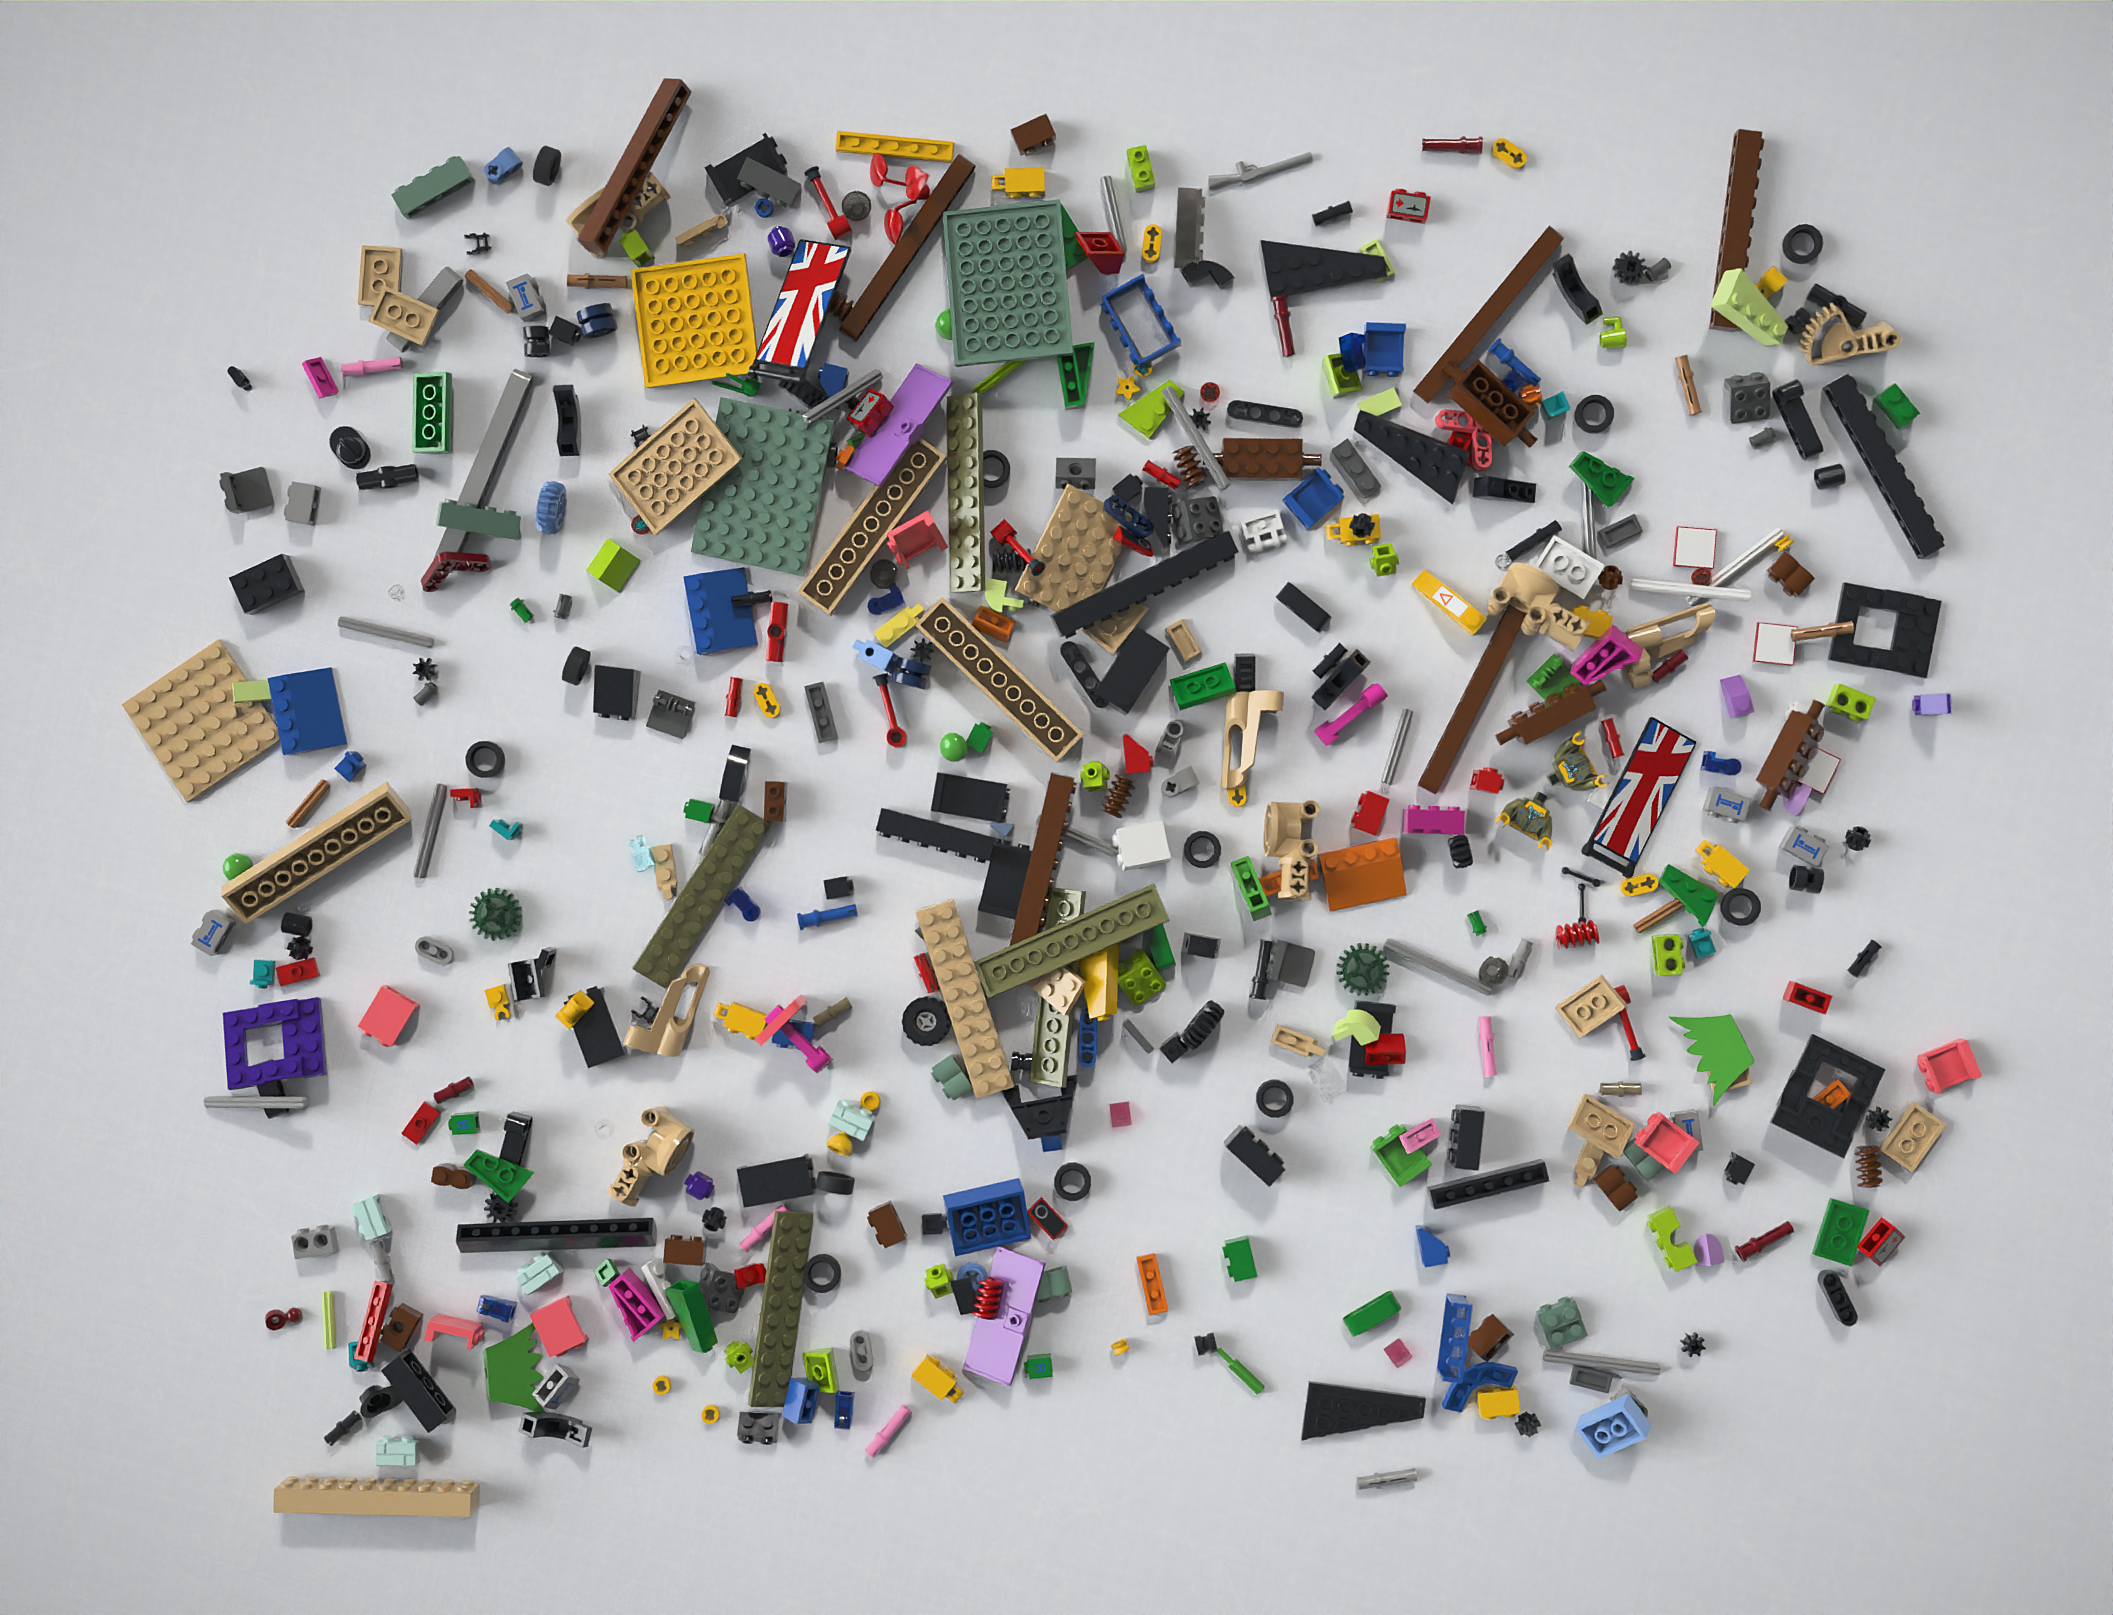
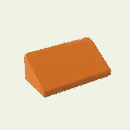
[972,605,1016,643]

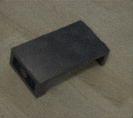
[705,132,788,206]
[931,772,1010,823]
[978,839,1032,920]
[563,986,628,1068]
[1348,1000,1396,1079]
[737,1153,817,1208]

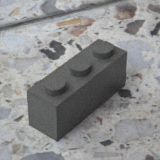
[737,157,802,208]

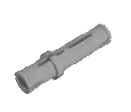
[698,799,732,856]
[1357,1468,1417,1490]

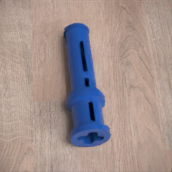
[1488,338,1541,387]
[797,904,858,930]

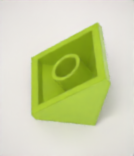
[1322,352,1362,398]
[586,538,641,592]
[802,1347,839,1393]

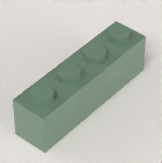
[391,156,475,219]
[436,499,521,540]

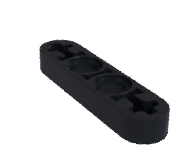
[1227,400,1303,428]
[1060,641,1108,708]

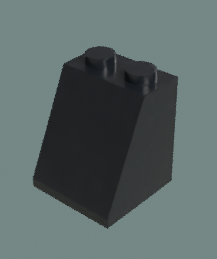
[593,665,641,721]

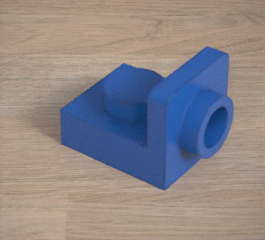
[334,751,366,782]

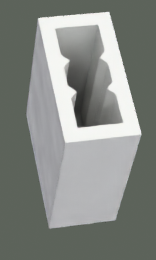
[1112,820,1171,871]

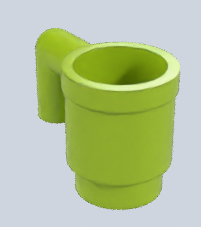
[1599,316,1627,349]

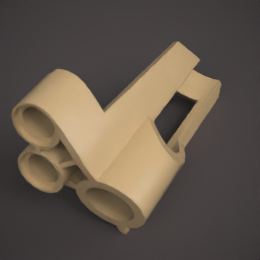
[1623,602,1715,690]
[1221,691,1284,790]
[623,964,710,1057]

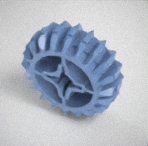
[536,481,567,534]

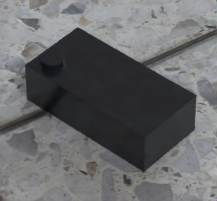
[1093,626,1170,715]
[381,1348,456,1433]

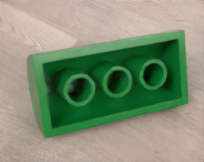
[412,372,452,454]

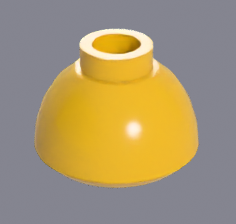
[826,1131,853,1157]

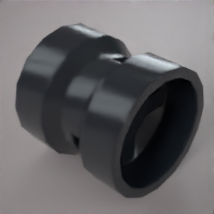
[1784,307,1812,335]
[1011,1051,1032,1073]
[1194,1332,1218,1356]

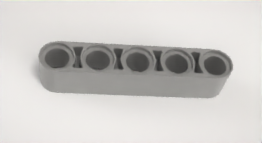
[386,266,464,353]

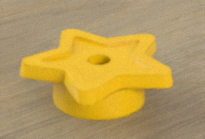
[1115,376,1140,401]
[658,1318,682,1340]

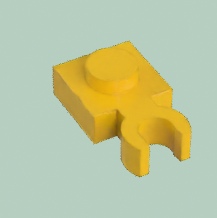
[484,984,511,1021]

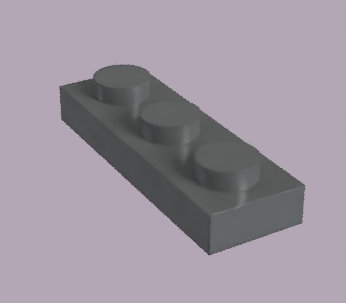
[1331,438,1381,498]
[804,682,839,743]

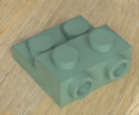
[1536,1296,1588,1349]

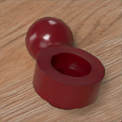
[265,1308,302,1330]

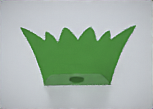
[1669,1014,1755,1106]
[483,1322,545,1412]

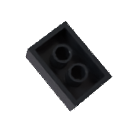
[229,554,305,615]
[1447,1104,1485,1171]
[1224,1125,1285,1187]

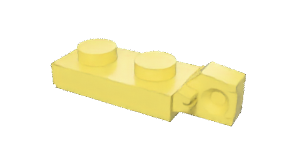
[874,604,924,648]

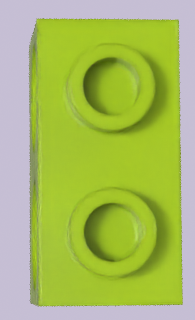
[1126,145,1155,193]
[619,230,655,268]
[1825,683,1876,723]
[1652,934,1685,976]

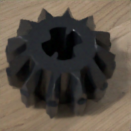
[1612,251,1647,285]
[1448,835,1473,869]
[484,1193,518,1223]

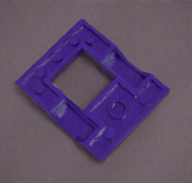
[223,997,327,1090]

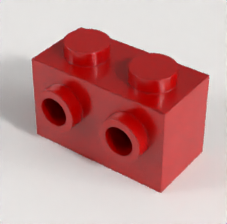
[1469,767,1504,794]

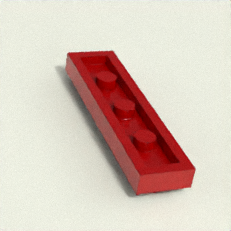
[354,1281,393,1363]

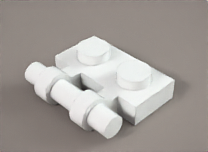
[1240,509,1287,553]

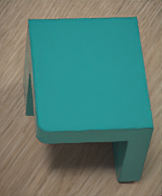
[1541,391,1571,420]

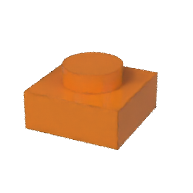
[835,445,854,471]

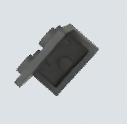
[1724,372,1770,424]
[219,467,274,514]
[1171,496,1223,543]
[1266,940,1315,987]
[699,1262,745,1313]

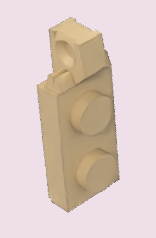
[675,212,729,248]
[651,844,678,900]
[1270,1024,1326,1057]
[1574,1140,1605,1188]

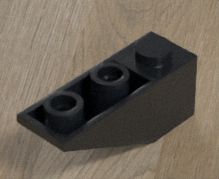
[1473,476,1536,503]
[1144,487,1172,549]

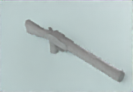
[1209,152,1313,190]

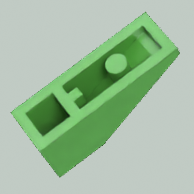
[1231,856,1272,921]

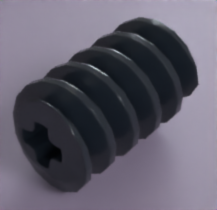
[993,548,1032,574]

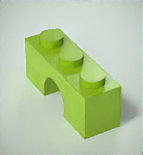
[1647,1206,1698,1272]

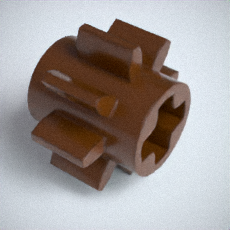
[1598,565,1623,590]

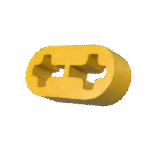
[1491,138,1527,169]
[1142,224,1162,263]
[754,683,781,718]
[1227,770,1246,807]
[1620,874,1658,897]

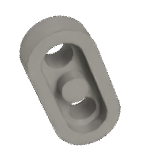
[415,936,454,965]
[850,1330,873,1371]

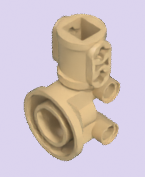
[566,171,671,259]
[1487,563,1590,652]
[1263,800,1320,901]
[607,1106,695,1207]

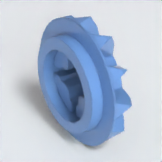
[957,1262,988,1294]

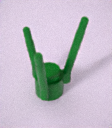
[712,372,762,397]

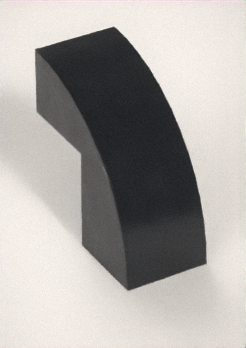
[1179,260,1235,290]
[719,745,751,803]

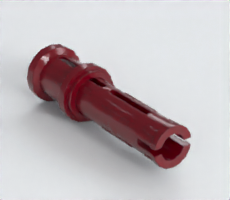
[1422,136,1483,154]
[1270,295,1295,357]
[1735,1221,1794,1262]

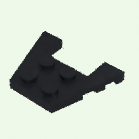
[1002,1075,1077,1140]

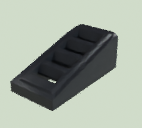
[1235,653,1255,692]

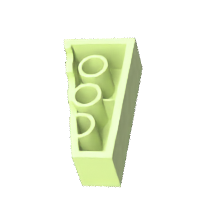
[1710,269,1788,346]

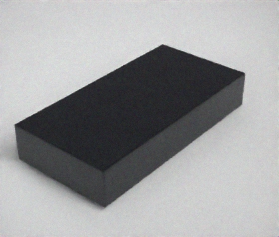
[535,947,557,970]
[951,1277,979,1315]

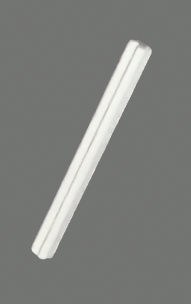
[1685,528,1784,606]
[1631,579,1751,602]

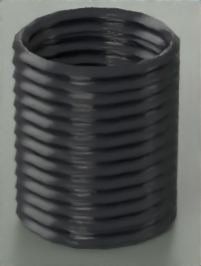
[1814,464,1846,490]
[281,912,312,937]

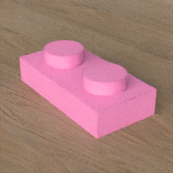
[1398,1118,1441,1154]

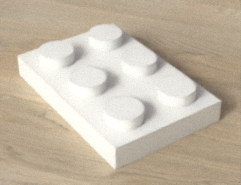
[1534,535,1605,599]

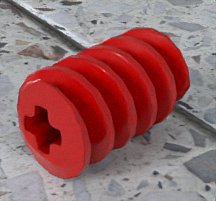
[1556,920,1599,950]
[972,1276,1004,1320]

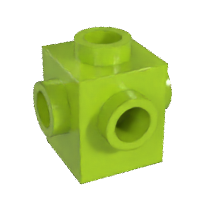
[1370,543,1399,577]
[1080,761,1110,792]
[924,1263,954,1299]
[724,1339,754,1374]

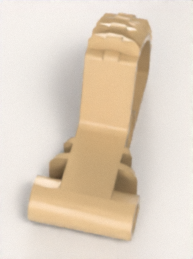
[1799,303,1901,366]

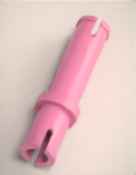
[341,357,403,377]
[1479,1016,1497,1076]
[739,1203,789,1253]
[865,1404,912,1458]

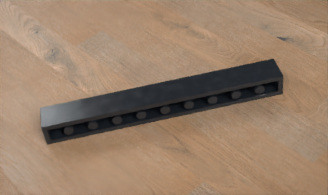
[1822,373,1945,559]
[1050,531,1239,639]
[456,1218,657,1253]

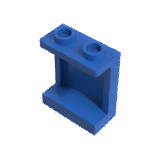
[1362,322,1406,377]
[1282,468,1344,530]

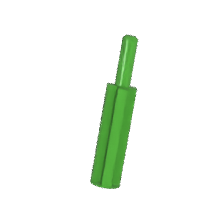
[1217,1348,1265,1395]

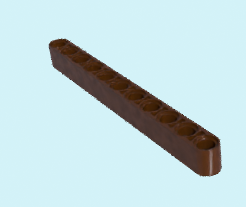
[839,154,976,342]
[1413,225,1565,404]
[1418,603,1527,794]

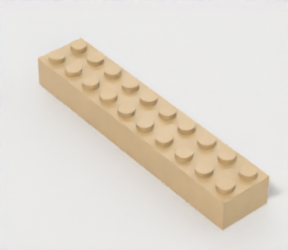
[797,437,947,616]
[915,597,1084,762]
[221,782,411,925]
[916,898,1014,1099]
[273,1476,480,1517]

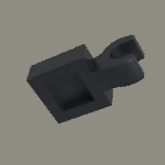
[922,1213,949,1235]

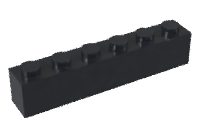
[875,808,996,863]
[1427,1159,1550,1210]

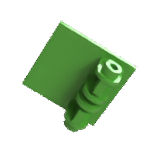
[1526,654,1581,701]

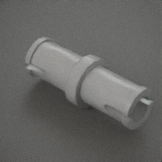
[1505,938,1533,979]
[370,1240,394,1281]

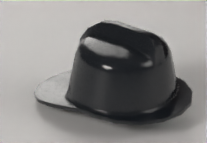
[329,426,371,469]
[359,1385,403,1418]

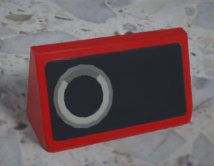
[1113,526,1153,557]
[1027,1197,1068,1240]

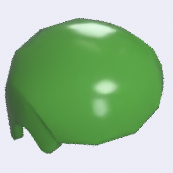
[935,308,953,340]
[939,733,969,762]
[222,853,253,881]

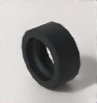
[533,145,561,186]
[1782,224,1823,264]
[1575,395,1614,434]
[983,450,1010,488]
[562,646,591,686]
[465,741,505,778]
[1184,831,1221,868]
[1721,888,1761,926]
[1256,1080,1294,1118]
[1054,1162,1091,1201]
[816,1171,855,1195]
[803,1254,841,1293]

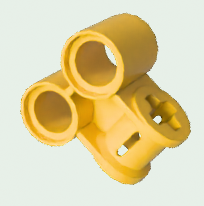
[1755,266,1788,300]
[555,989,595,1030]

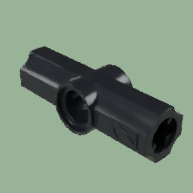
[1806,283,1867,328]
[356,464,419,490]

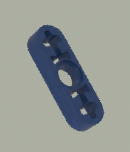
[1103,495,1153,539]

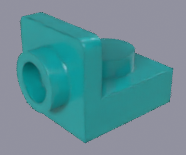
[489,819,523,840]
[1688,927,1716,959]
[249,960,276,989]
[348,1341,374,1372]

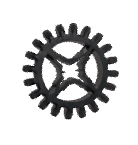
[1180,1000,1224,1050]

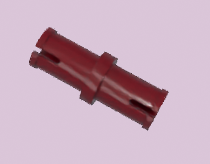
[1651,649,1688,683]
[433,1076,474,1104]

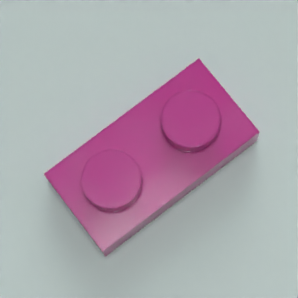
[302,357,339,399]

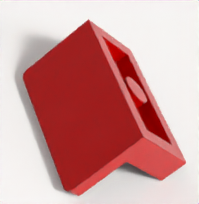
[1365,1033,1406,1065]

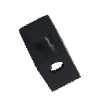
[1181,932,1221,959]

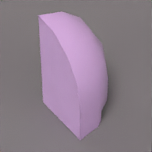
[1783,783,1812,816]
[1694,1234,1725,1266]

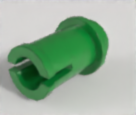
[510,597,534,623]
[1467,910,1487,936]

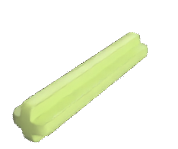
[322,1291,336,1349]

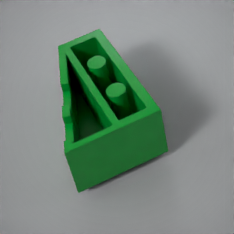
[1057,342,1095,410]

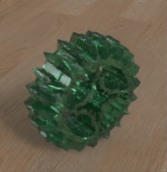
[469,888,523,941]
[1336,943,1389,996]

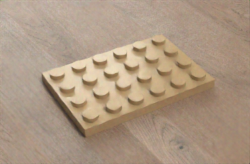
[608,398,744,535]
[1015,484,1132,612]

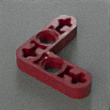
[421,552,492,592]

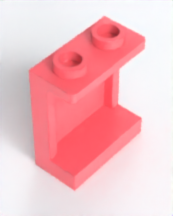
[886,511,948,569]
[357,985,420,1047]
[1917,1038,1982,1094]
[1634,1112,1700,1174]
[530,1295,588,1358]
[424,1314,485,1350]

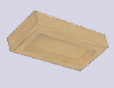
[1165,619,1202,662]

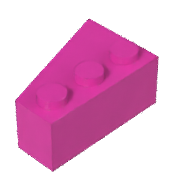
[1570,624,1643,685]
[1403,805,1465,835]
[609,1267,665,1342]

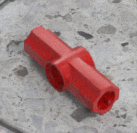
[765,602,789,662]

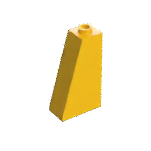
[1079,943,1119,1021]

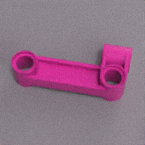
[1314,683,1388,746]
[764,1005,833,1073]

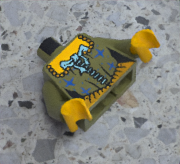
[1547,731,1610,791]
[1495,792,1552,851]

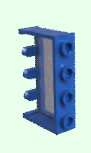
[1100,274,1181,369]
[1436,1293,1473,1384]

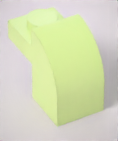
[985,578,1024,614]
[1332,1010,1381,1046]

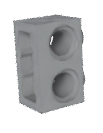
[291,1224,339,1259]

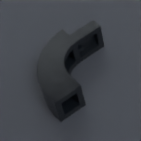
[1552,253,1603,325]
[553,385,581,456]
[1311,649,1371,711]
[519,1412,592,1448]

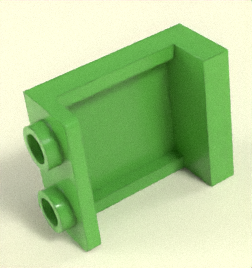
[1371,1124,1432,1187]

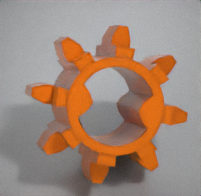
[1518,385,1543,409]

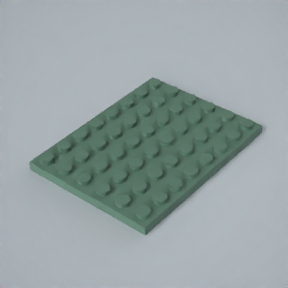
[943,199,1074,367]
[691,397,835,576]

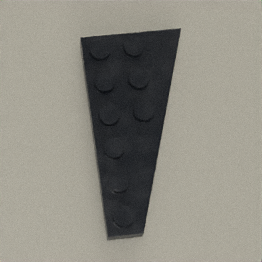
[1260,240,1387,298]
[1354,410,1470,505]
[1301,1381,1426,1441]

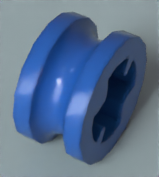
[755,198,773,218]

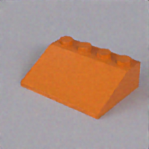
[1317,837,1407,911]

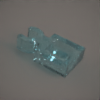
[628,835,656,872]

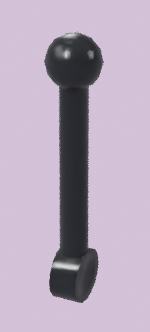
[1562,867,1600,887]
[1578,883,1586,923]

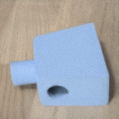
[852,639,900,674]

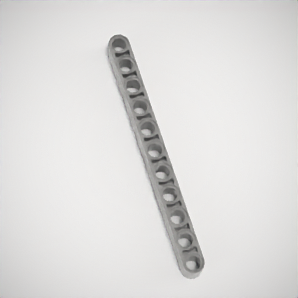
[433,369,534,573]

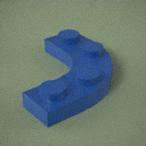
[1442,1362,1518,1412]

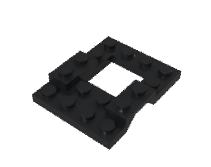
[1828,582,1942,678]
[1770,1034,1886,1158]

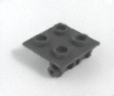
[646,690,696,739]

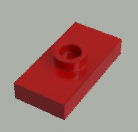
[276,957,320,986]
[401,1101,441,1145]

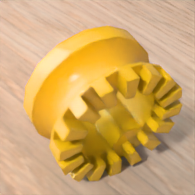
[1774,534,1794,552]
[1111,1338,1130,1355]
[652,1375,671,1395]
[701,1404,720,1424]

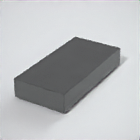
[1598,514,1643,549]
[1123,1018,1154,1054]
[1569,1365,1613,1394]

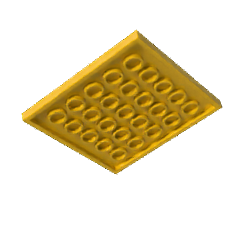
[630,253,758,388]

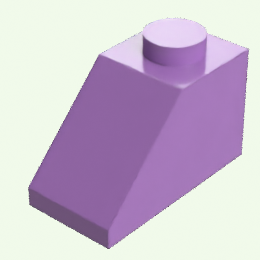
[1720,675,1754,718]

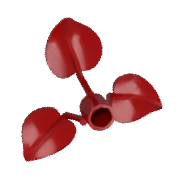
[870,153,930,245]

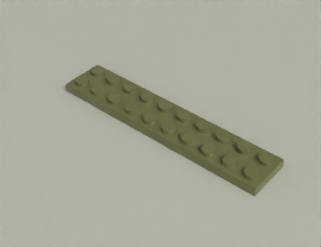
[947,392,986,593]
[632,803,772,989]
[974,884,1170,999]
[1029,887,1086,1088]
[748,1211,814,1407]

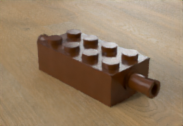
[1442,359,1538,448]
[1203,438,1322,481]
[1495,680,1607,746]
[1756,700,1825,811]

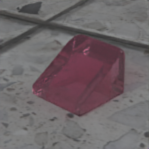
[1109,1102,1132,1127]
[1383,1338,1413,1368]

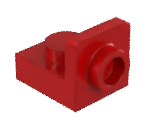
[450,788,481,808]
[734,1263,766,1289]

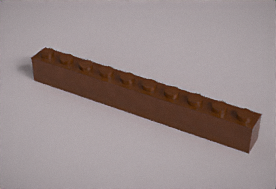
[577,78,692,254]
[1709,129,1764,332]
[1009,772,1077,946]

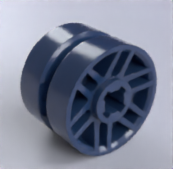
[576,303,618,339]
[891,657,932,690]

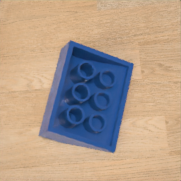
[683,568,758,655]
[268,667,347,755]
[943,1178,1031,1257]

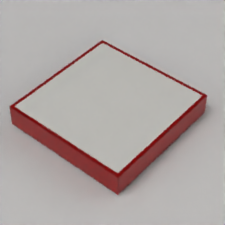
[1673,526,1717,569]
[1752,622,1798,666]
[1797,747,1841,795]

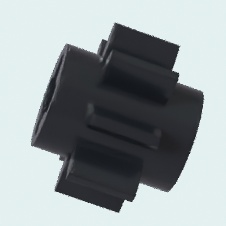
[1189,407,1211,432]
[1349,513,1375,538]
[910,638,935,663]
[413,658,438,681]
[1845,826,1871,851]
[287,936,313,961]
[1865,1106,1893,1132]
[702,1207,727,1232]
[1680,1332,1706,1357]
[1515,1411,1541,1438]

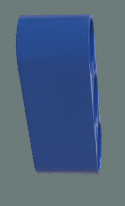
[1079,1009,1097,1067]

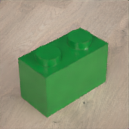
[1873,383,1920,429]
[1222,1235,1258,1282]

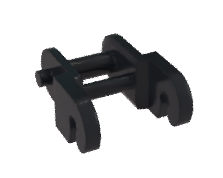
[464,233,491,255]
[227,366,252,390]
[630,424,651,448]
[631,996,659,1024]

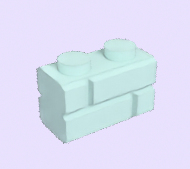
[828,1100,875,1141]
[352,1194,392,1241]
[515,1252,564,1296]
[376,1436,420,1467]

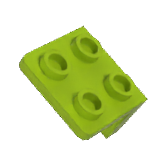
[1118,949,1166,1007]

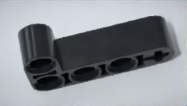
[1772,379,1823,460]
[499,1111,533,1166]

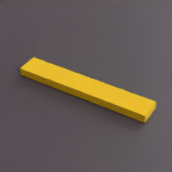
[835,131,955,163]

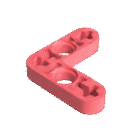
[1435,409,1492,471]
[754,995,808,1046]

